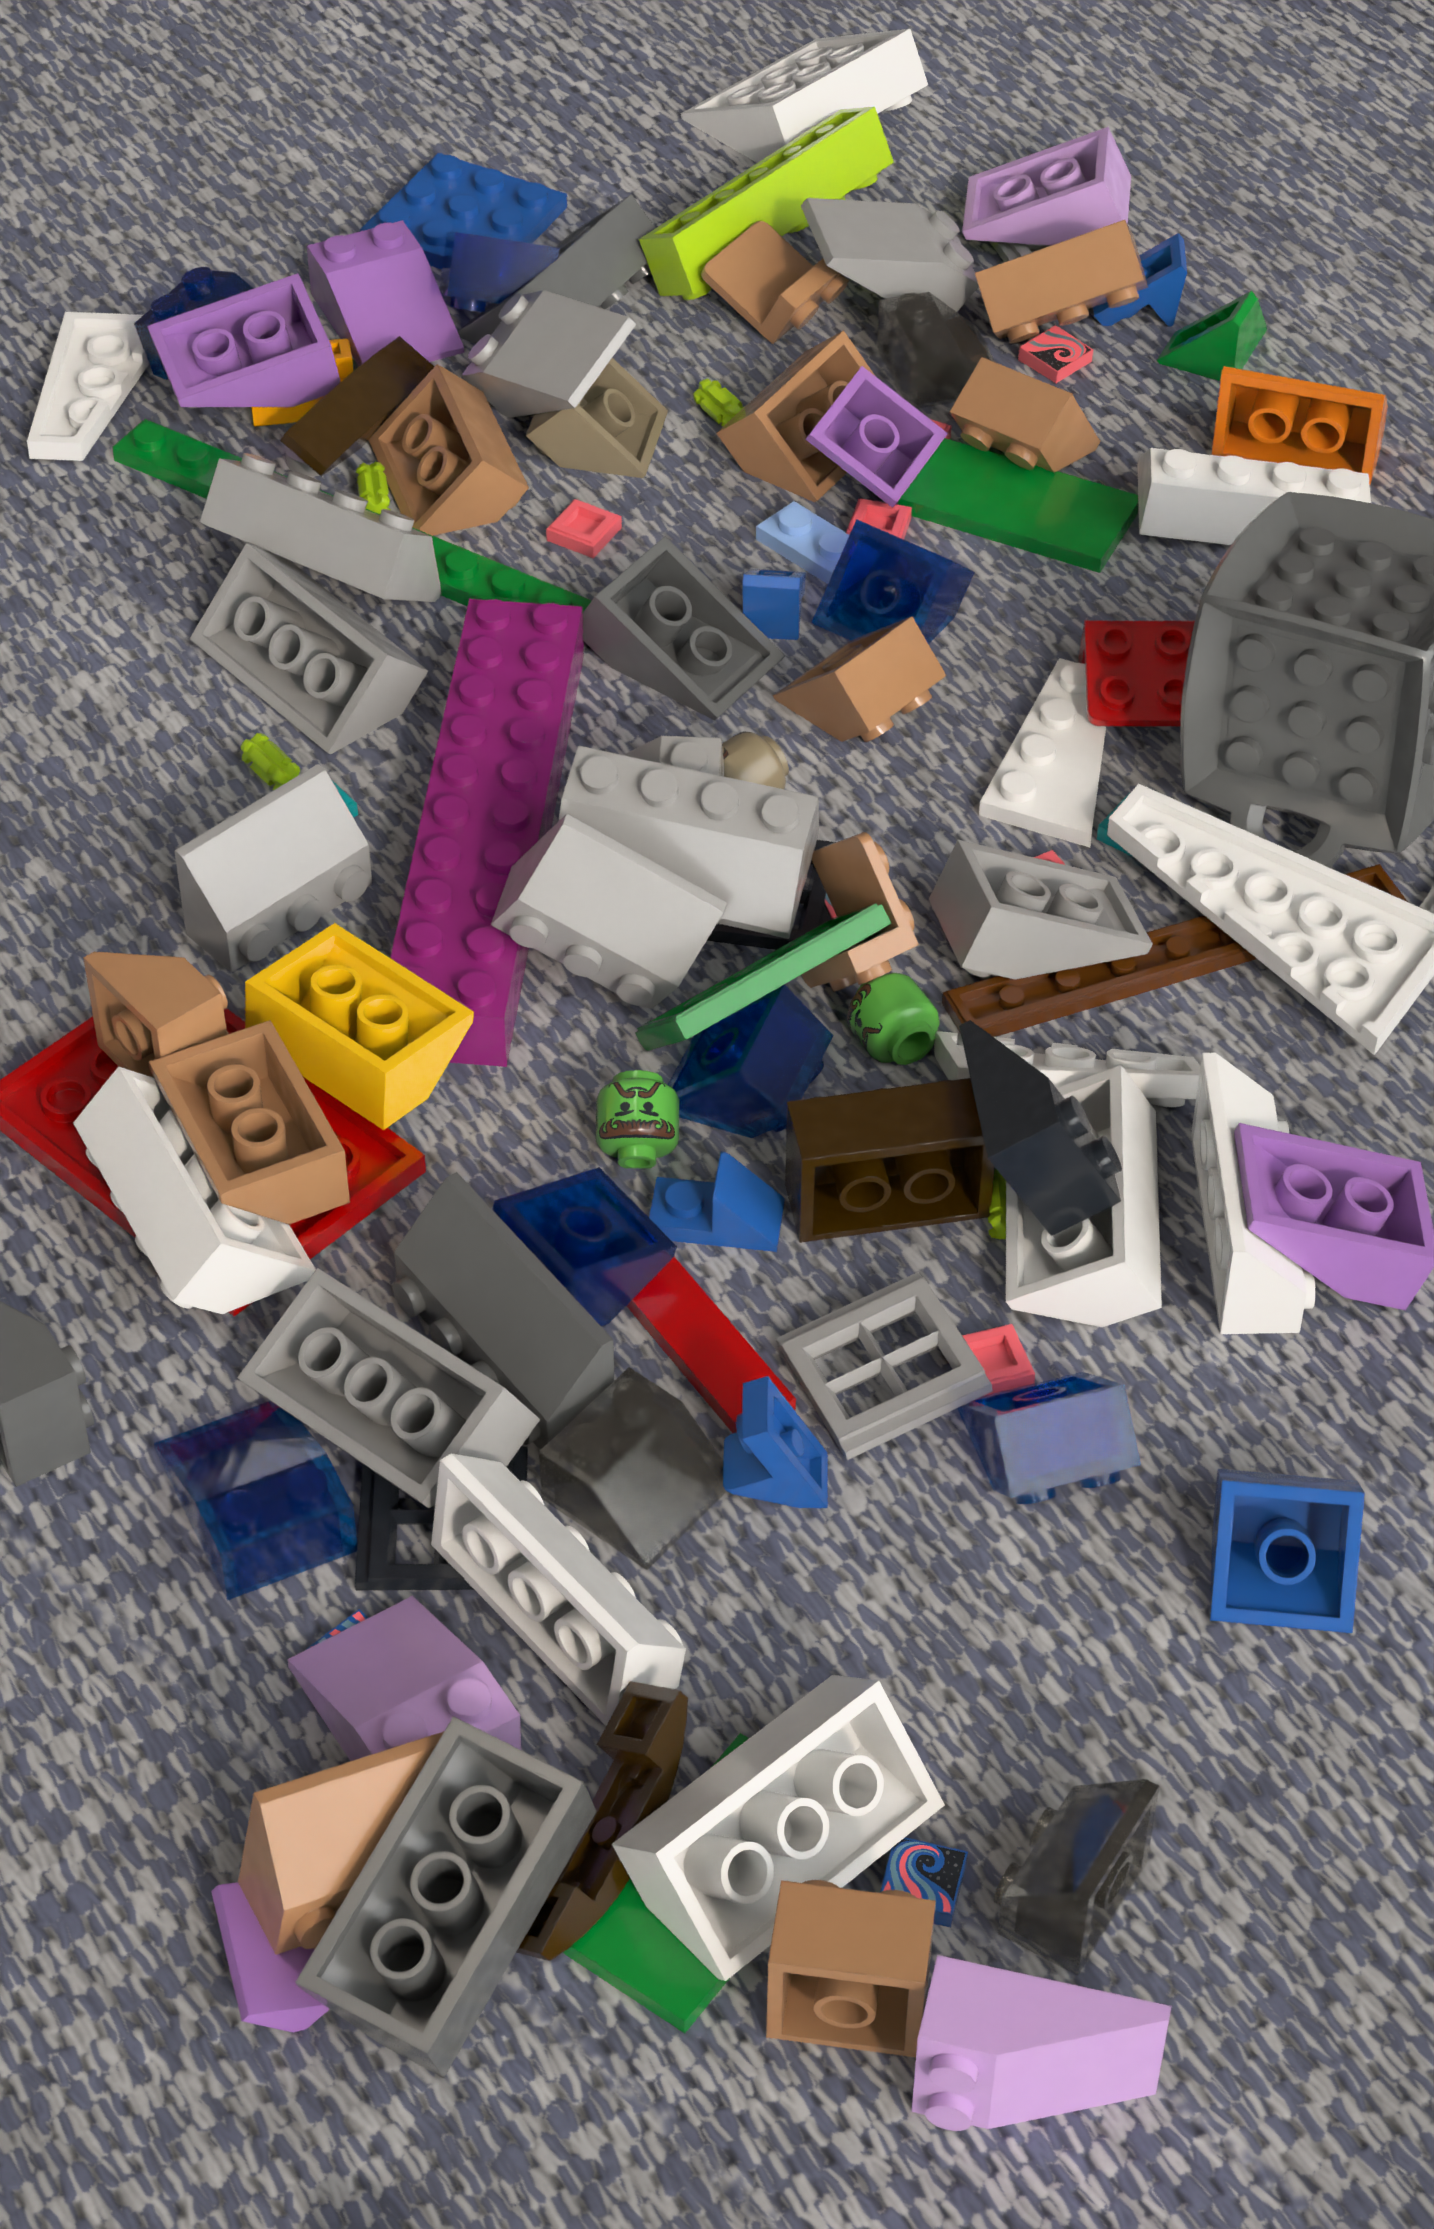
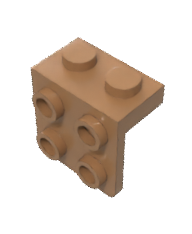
[701,221,849,344]
[802,832,919,992]

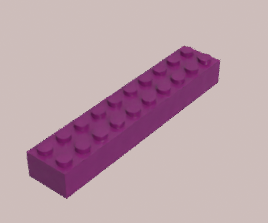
[390,599,584,1067]

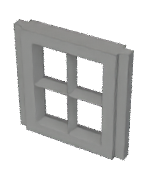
[776,1272,993,1460]

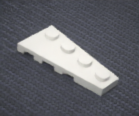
[27,312,169,461]
[979,658,1106,847]
[934,1031,1201,1107]

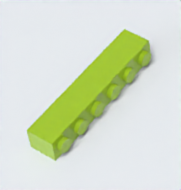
[639,106,894,300]

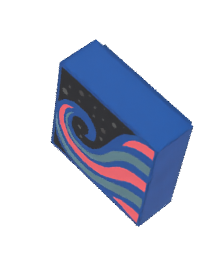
[880,1837,968,1928]

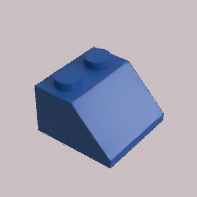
[1210,1469,1365,1633]

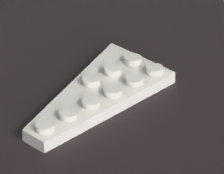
[1107,784,1434,1055]

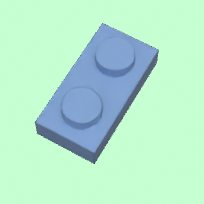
[756,501,874,589]

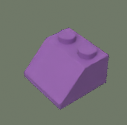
[805,366,948,508]

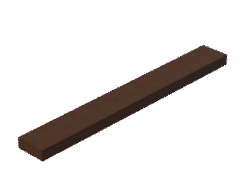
[942,864,1408,1037]

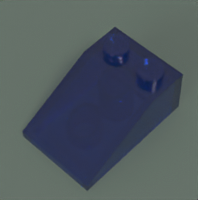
[154,1401,357,1601]

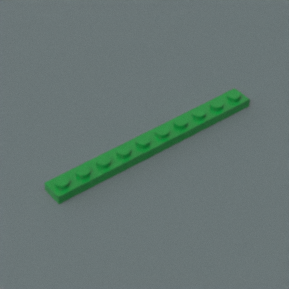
[112,419,592,613]

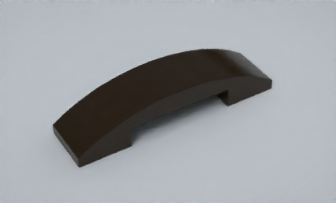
[516,1681,688,1961]

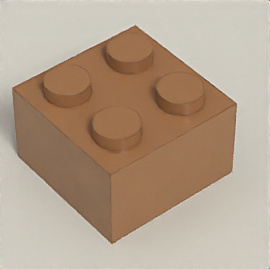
[766,1880,936,2057]

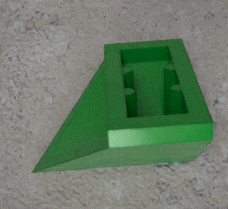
[1156,290,1267,381]

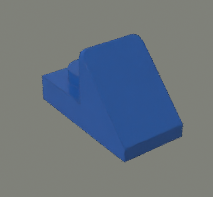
[1093,233,1187,327]
[743,569,806,640]
[648,1151,785,1252]
[723,1376,828,1508]

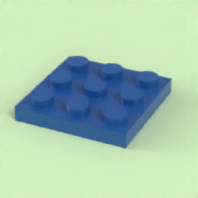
[360,153,567,286]

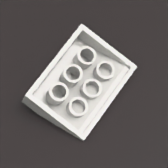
[681,29,928,163]

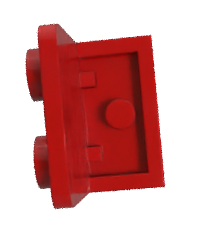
[1079,620,1195,727]

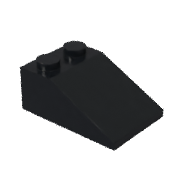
[959,1020,1122,1236]

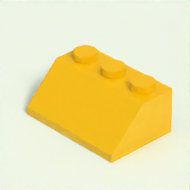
[245,923,474,1130]

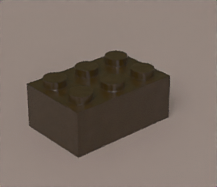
[785,1078,995,1243]

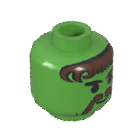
[847,973,940,1065]
[596,1070,679,1168]

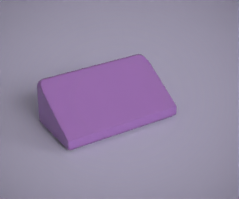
[211,1882,330,2032]

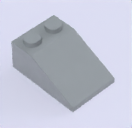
[801,198,979,327]
[461,290,636,418]
[929,840,1153,979]

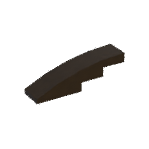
[280,336,435,477]

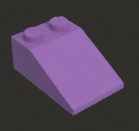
[307,220,464,366]
[147,273,341,407]
[1234,1123,1434,1310]

